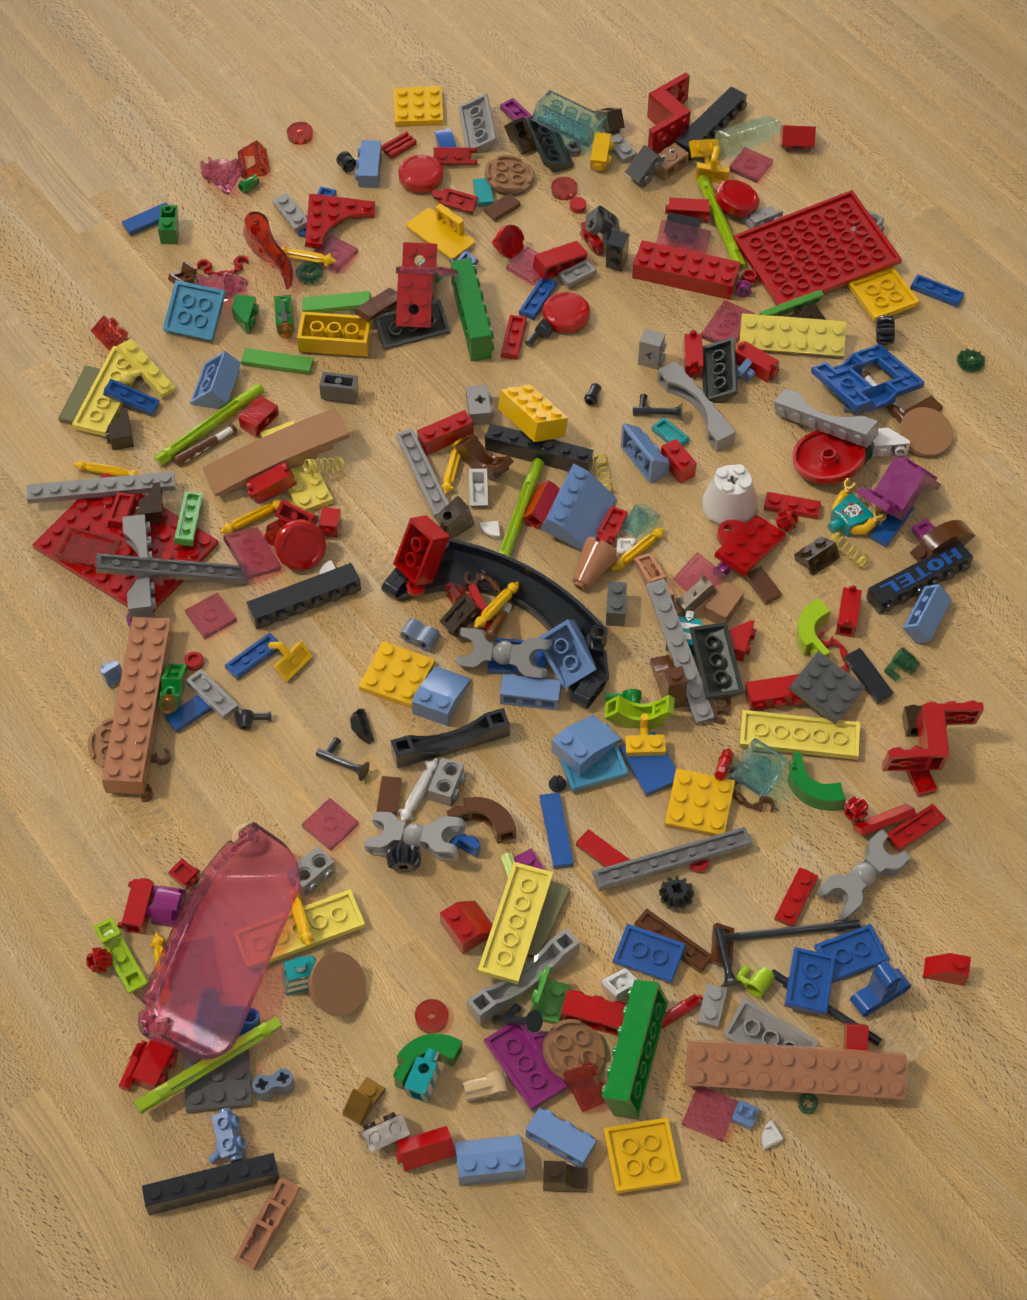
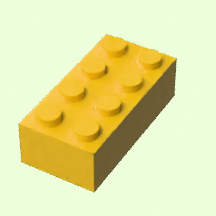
[297,312,372,357]
[498,384,568,442]

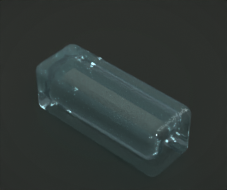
[715,115,782,158]

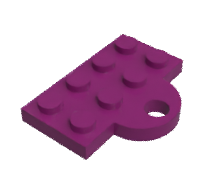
[484,1024,567,1111]

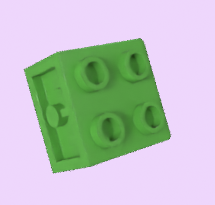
[531,965,571,1025]

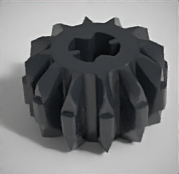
[876,315,895,345]
[386,843,421,872]
[659,875,694,912]

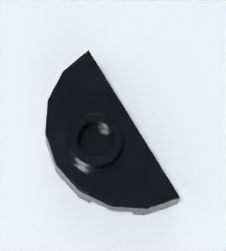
[350,708,374,744]

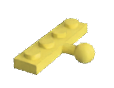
[117,338,176,398]

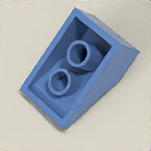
[538,619,597,689]
[412,666,471,726]
[551,715,621,777]

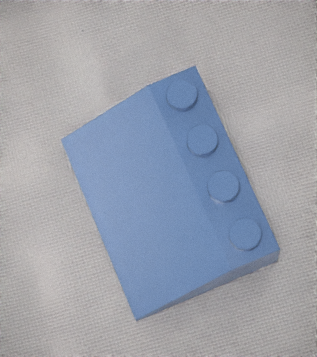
[541,464,616,551]

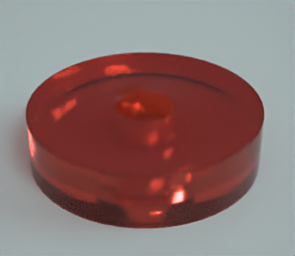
[287,122,313,145]
[551,177,578,200]
[415,999,449,1034]

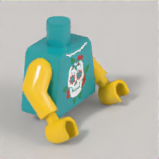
[828,478,886,537]

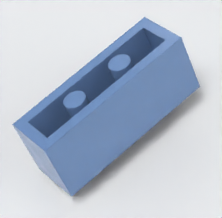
[355,140,382,188]
[903,584,952,643]
[500,674,561,711]
[526,1108,596,1168]

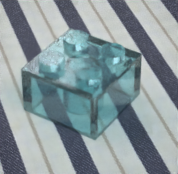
[730,738,788,797]

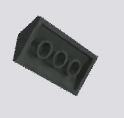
[525,118,574,172]
[374,299,450,349]
[702,337,738,403]
[689,622,744,700]

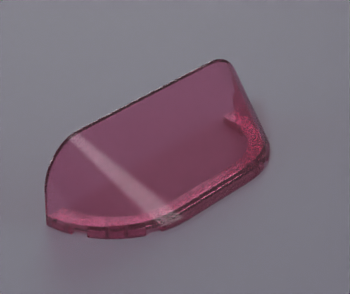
[138,821,300,1059]

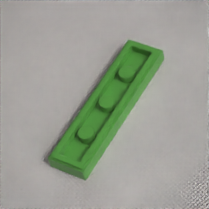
[759,290,824,316]
[302,291,371,313]
[241,348,314,375]
[174,491,203,546]

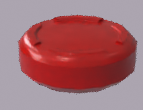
[398,154,444,193]
[714,180,760,217]
[543,292,590,333]
[274,519,326,571]

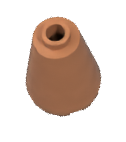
[573,537,619,590]

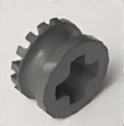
[567,141,581,157]

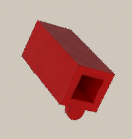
[665,197,709,223]
[683,330,703,378]
[735,341,779,383]
[247,462,297,504]
[522,480,560,529]
[835,585,862,638]
[117,878,155,935]
[394,1126,456,1171]

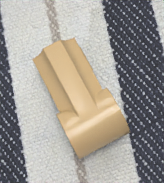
[463,1071,509,1102]

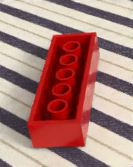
[632,240,741,300]

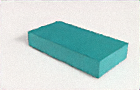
[473,178,494,207]
[651,417,690,446]

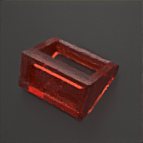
[237,140,270,178]

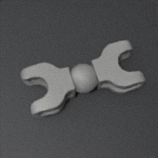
[456,627,552,678]
[364,812,467,861]
[816,830,911,921]

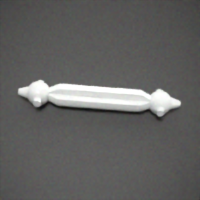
[399,758,438,822]

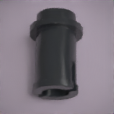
[584,383,602,406]

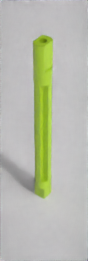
[697,174,746,271]
[154,384,265,466]
[499,458,544,557]
[134,1016,282,1114]

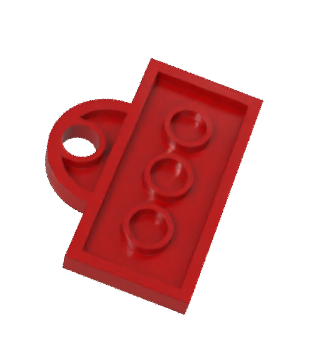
[714,515,787,576]

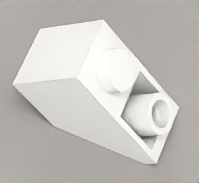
[869,428,910,457]

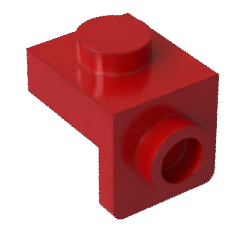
[168,858,200,890]

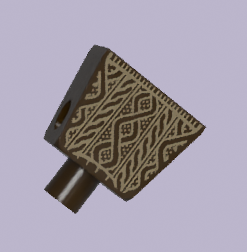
[436,496,475,539]

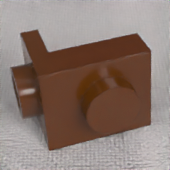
[168,261,197,284]

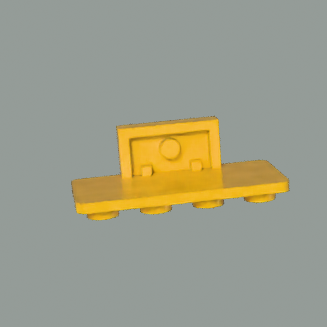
[406,204,475,260]

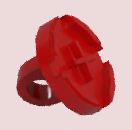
[492,224,525,259]

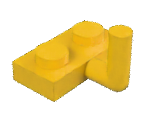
[689,139,721,166]
[695,146,730,183]
[268,641,313,681]
[625,713,666,757]

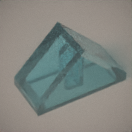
[622,504,660,538]

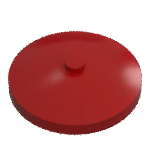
[792,430,866,484]

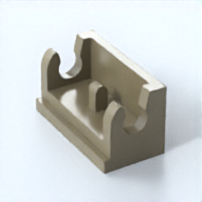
[675,574,716,611]

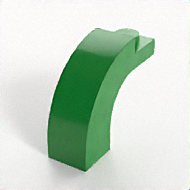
[787,752,845,811]
[393,1033,463,1090]

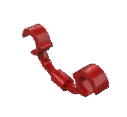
[197,255,249,277]
[818,631,848,672]

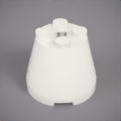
[702,464,757,524]

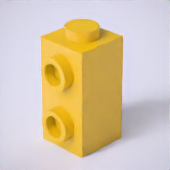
[590,132,614,171]

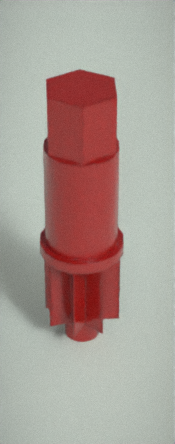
[714,748,734,781]
[662,994,703,1028]
[119,1040,148,1092]

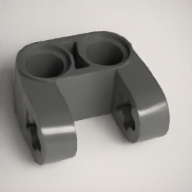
[586,205,620,245]

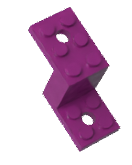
[857,456,941,521]

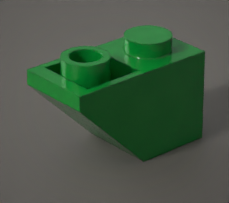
[158,205,179,244]
[232,294,259,334]

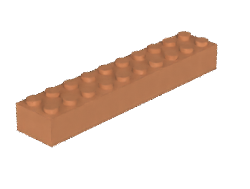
[102,617,173,794]
[685,1039,907,1099]

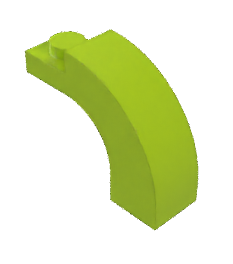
[796,598,831,659]
[604,695,675,729]

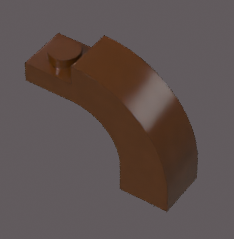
[454,435,514,479]
[910,520,976,562]
[446,797,516,843]

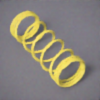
[594,454,614,492]
[303,457,345,474]
[830,532,868,568]

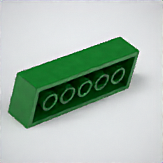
[451,258,494,361]
[602,979,668,1119]

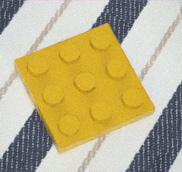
[394,86,443,126]
[848,267,919,322]
[359,641,435,709]
[664,768,735,836]
[603,1117,682,1194]

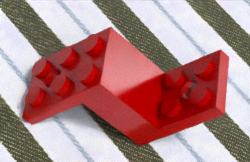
[647,72,691,153]
[396,242,438,328]
[882,700,984,772]

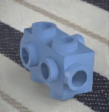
[208,1108,246,1164]

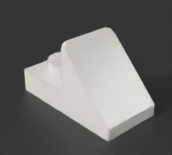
[469,469,488,506]
[601,968,638,1002]

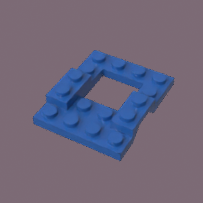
[811,344,925,412]

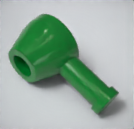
[605,689,642,704]

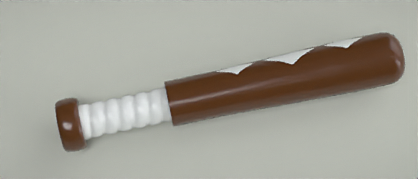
[861,371,906,423]
[173,423,238,466]
[485,600,515,642]

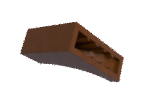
[650,655,688,709]

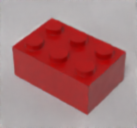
[393,515,450,586]

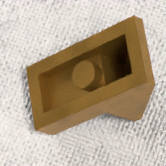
[342,1077,385,1126]

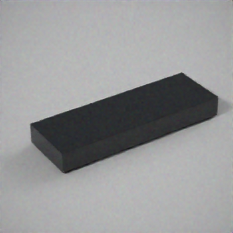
[844,648,894,704]

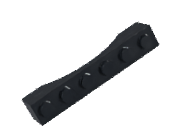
[390,708,510,768]

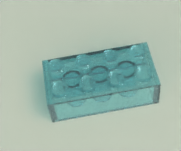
[532,90,607,148]

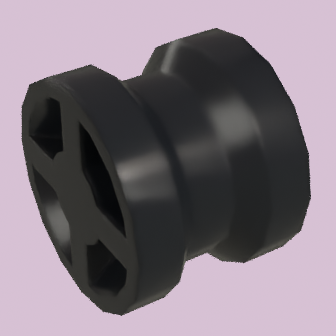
[336,151,356,172]

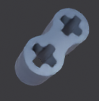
[400,618,441,652]
[252,1069,295,1101]

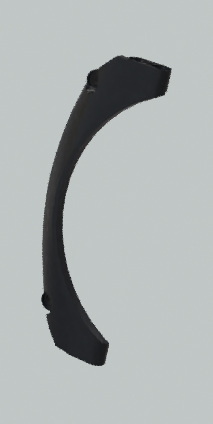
[381,538,609,709]

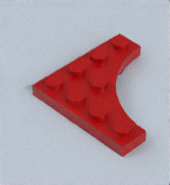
[305,193,375,249]

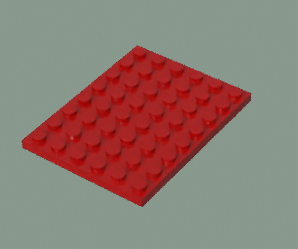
[733,190,902,306]
[32,473,219,613]

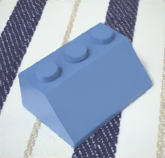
[190,351,241,409]
[621,423,670,484]
[455,1135,525,1186]

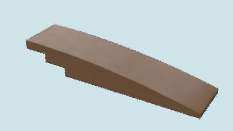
[203,408,350,496]

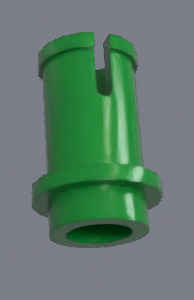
[238,174,260,193]

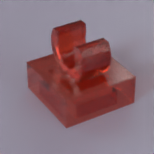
[445,582,467,605]

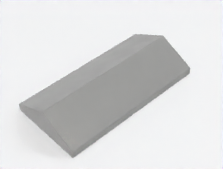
[458,93,497,153]
[723,998,819,1047]

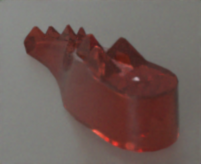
[243,211,293,290]

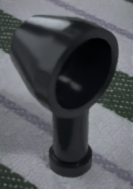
[525,318,554,347]
[234,709,271,730]

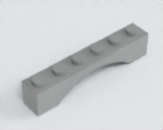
[657,361,736,452]
[774,388,879,448]
[122,514,157,619]
[467,928,580,1027]

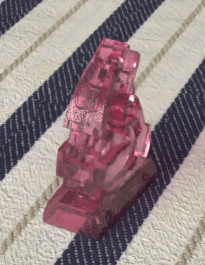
[200,156,244,195]
[196,272,248,302]

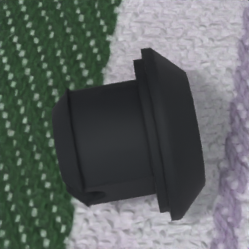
[549,775,566,792]

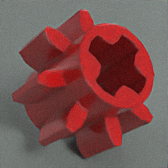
[775,508,799,532]
[844,796,869,822]
[86,947,113,974]

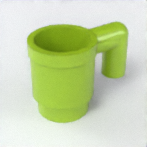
[735,965,775,998]

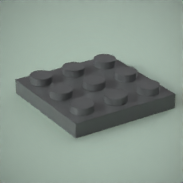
[788,651,865,725]
[184,1045,252,1114]

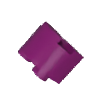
[147,885,187,928]

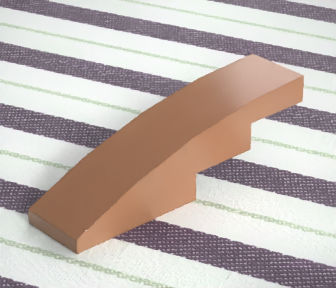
[634,552,682,617]
[234,1177,301,1270]

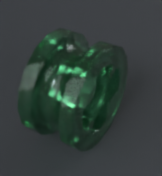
[798,1093,818,1115]

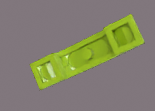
[93,917,148,994]

